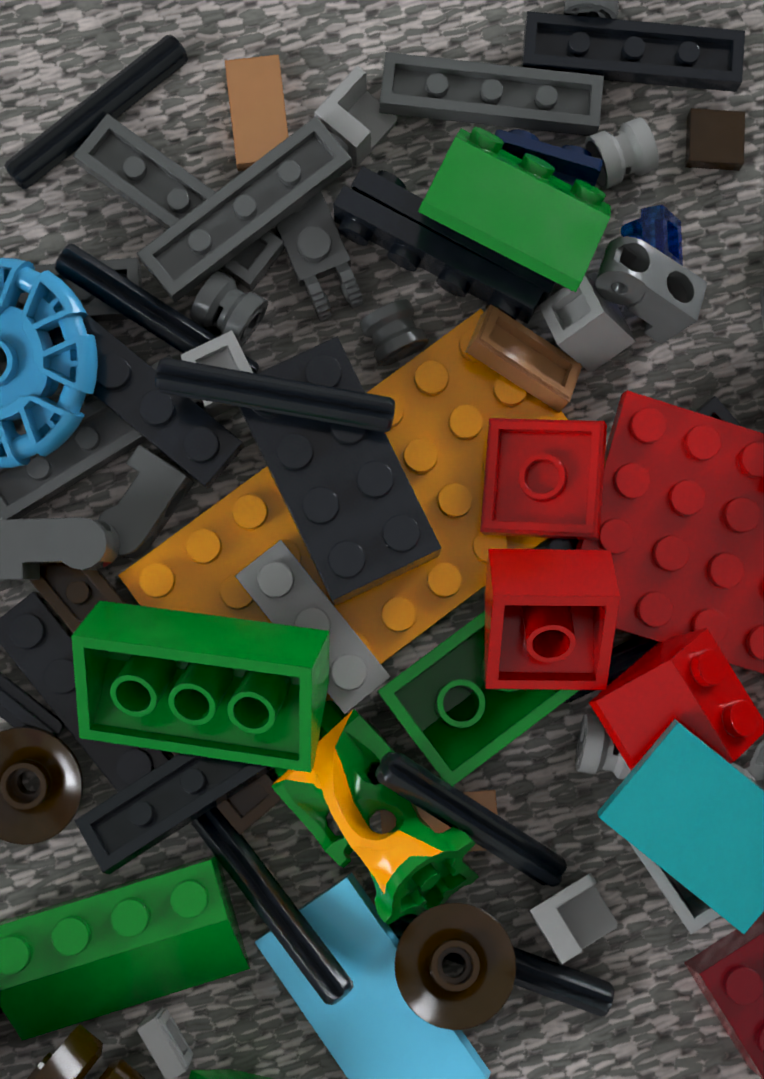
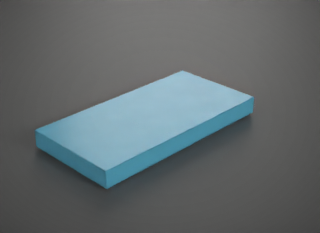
[255,872,491,1079]

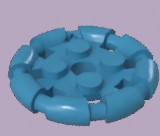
[0,258,98,468]

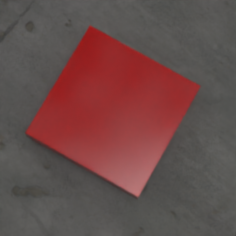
[480,418,607,540]

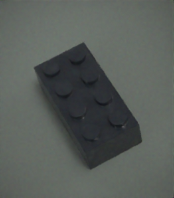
[238,336,442,607]

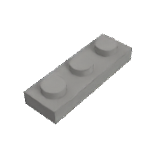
[235,540,391,714]

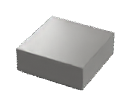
[136,1007,194,1079]

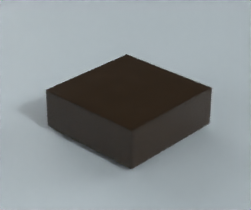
[685,108,746,171]

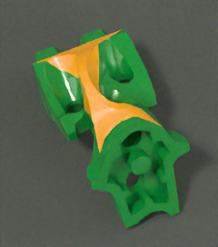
[271,700,479,925]

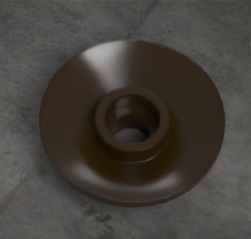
[0,726,83,845]
[394,903,516,1030]

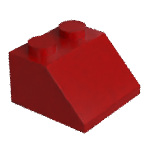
[485,549,620,690]
[588,628,764,771]

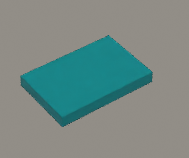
[597,719,764,934]

